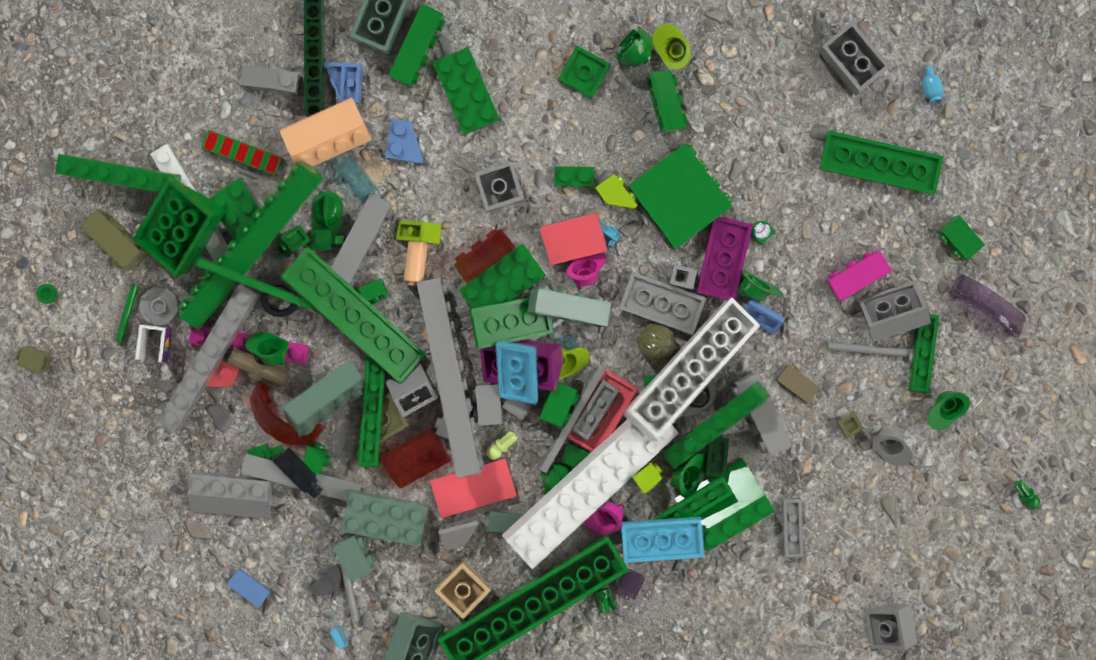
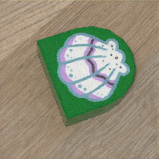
[752,221,776,245]

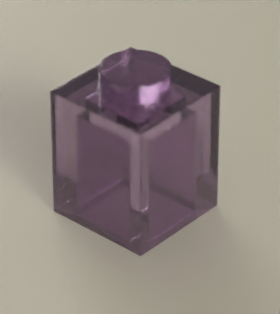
[616,568,645,600]

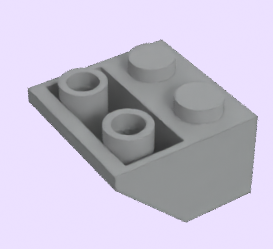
[386,363,439,417]

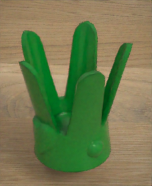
[594,588,618,615]

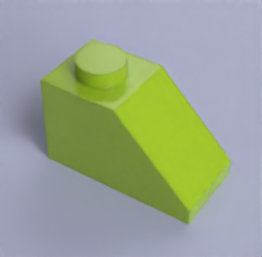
[396,220,442,244]
[632,461,662,494]

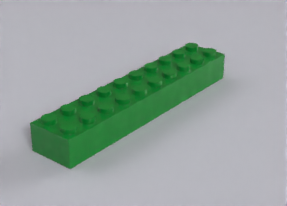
[437,535,629,660]

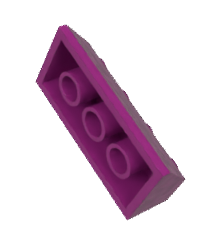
[480,340,563,391]

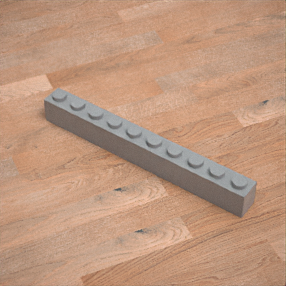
[417,278,484,479]

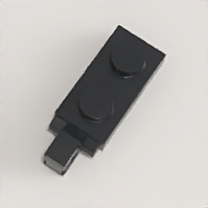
[273,447,323,499]

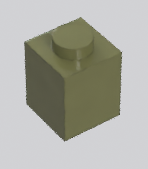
[16,346,52,373]

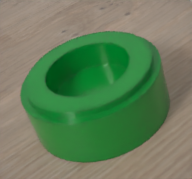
[36,284,58,304]

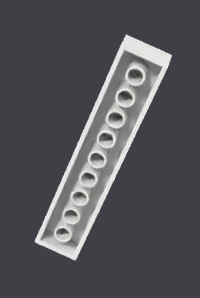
[502,419,679,569]

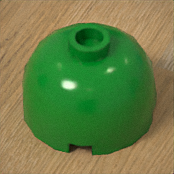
[614,26,653,67]

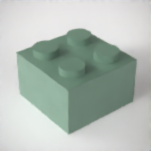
[333,534,377,583]

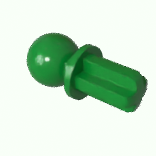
[1014,480,1040,509]

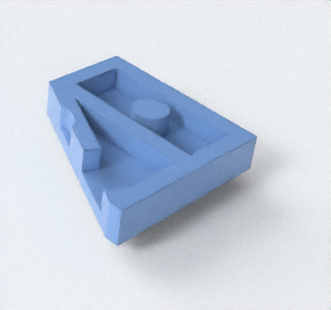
[385,119,424,164]

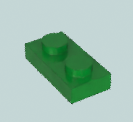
[554,166,594,187]

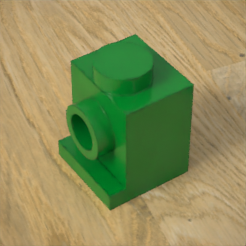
[358,278,390,305]

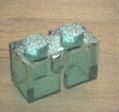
[337,155,378,201]

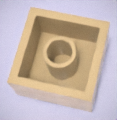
[434,559,491,619]

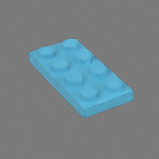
[621,517,704,563]

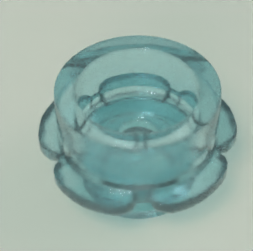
[563,334,580,350]

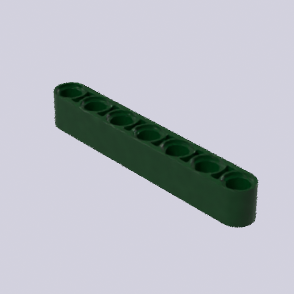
[304,0,325,117]

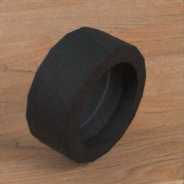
[260,279,300,317]

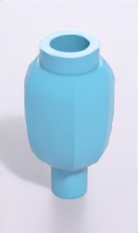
[922,66,944,103]

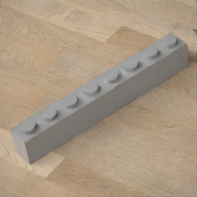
[158,284,261,432]

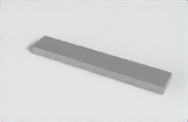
[538,365,605,473]
[240,453,362,501]

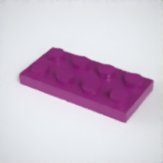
[696,217,753,300]

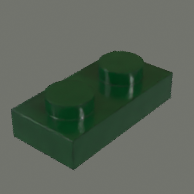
[705,438,729,478]

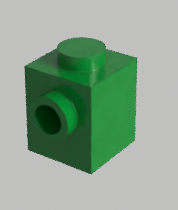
[303,442,331,475]

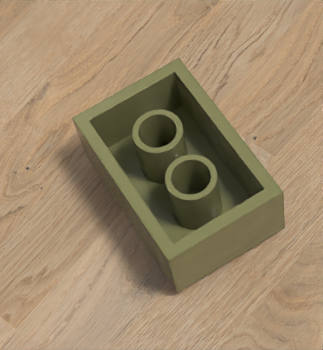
[80,209,149,270]

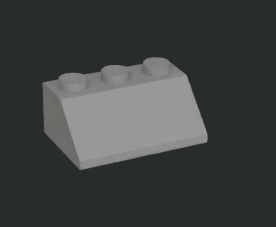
[858,281,931,342]

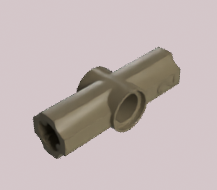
[227,347,290,387]

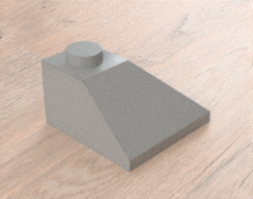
[438,516,480,553]

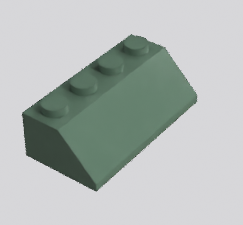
[384,613,443,660]

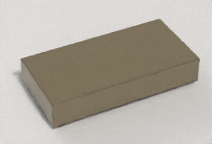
[776,364,820,404]

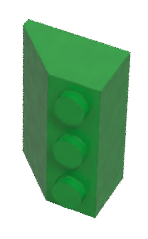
[646,70,688,136]

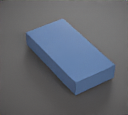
[227,568,271,608]

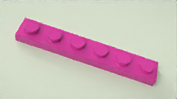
[188,326,310,365]

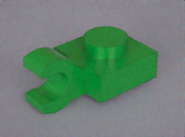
[311,230,346,250]
[247,443,284,460]

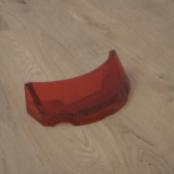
[250,382,326,446]

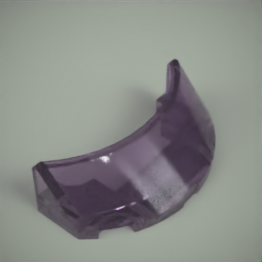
[948,274,1026,337]

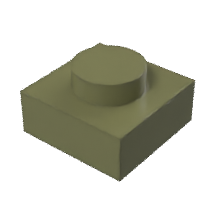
[836,411,864,438]

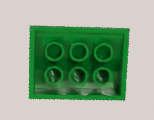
[133,177,226,277]
[675,458,775,552]

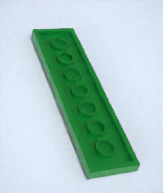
[280,247,426,384]

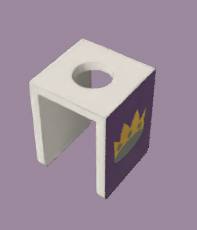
[135,325,172,363]

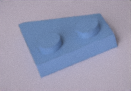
[324,62,363,104]

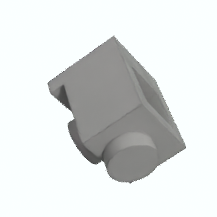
[666,264,697,290]

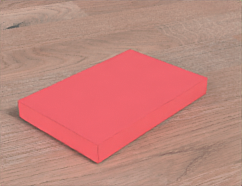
[540,212,608,265]

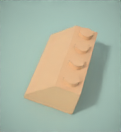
[280,97,372,167]

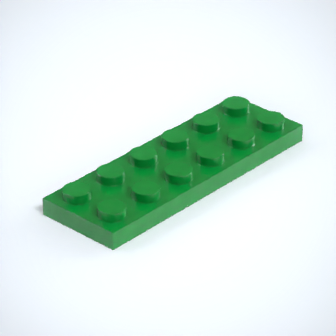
[818,130,944,195]

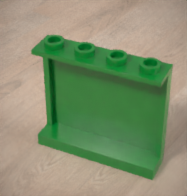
[627,143,733,250]

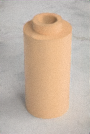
[404,241,428,286]

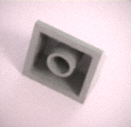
[864,604,917,650]

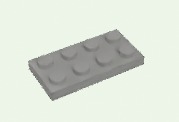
[618,272,706,335]

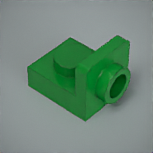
[277,225,311,258]

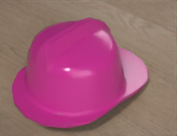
[567,252,606,289]
[584,502,623,536]

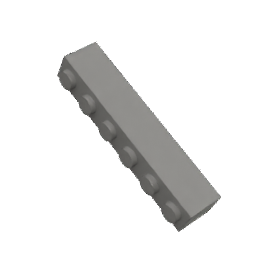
[331,193,394,288]

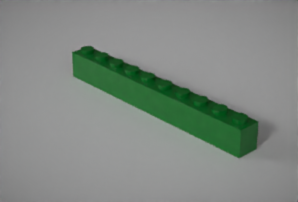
[178,159,323,330]

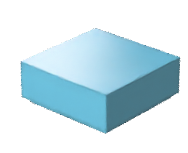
[330,625,348,649]

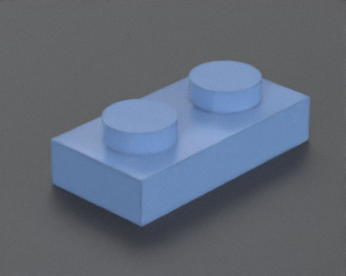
[743,299,785,335]

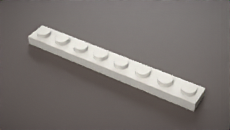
[150,144,247,290]

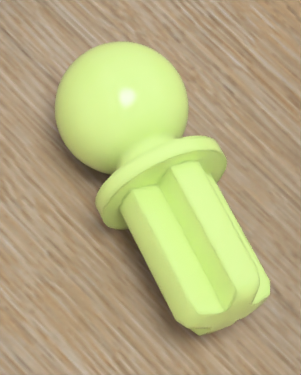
[486,431,517,460]

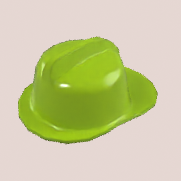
[653,24,691,70]
[559,347,590,380]

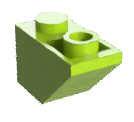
[594,174,638,210]

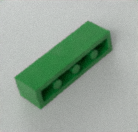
[388,4,446,89]

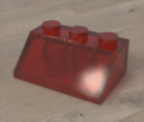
[453,228,516,283]
[379,426,452,489]

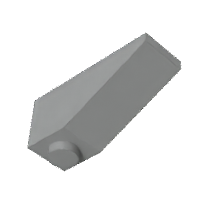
[240,66,302,96]

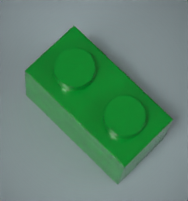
[937,215,985,261]

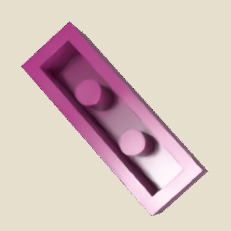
[825,250,892,301]

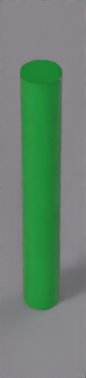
[115,284,139,343]

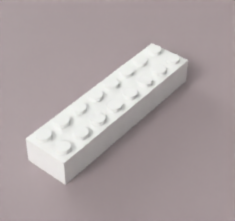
[622,298,760,441]

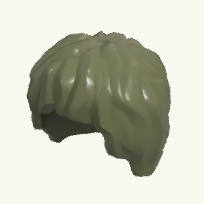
[637,323,676,360]

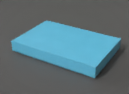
[496,341,538,404]

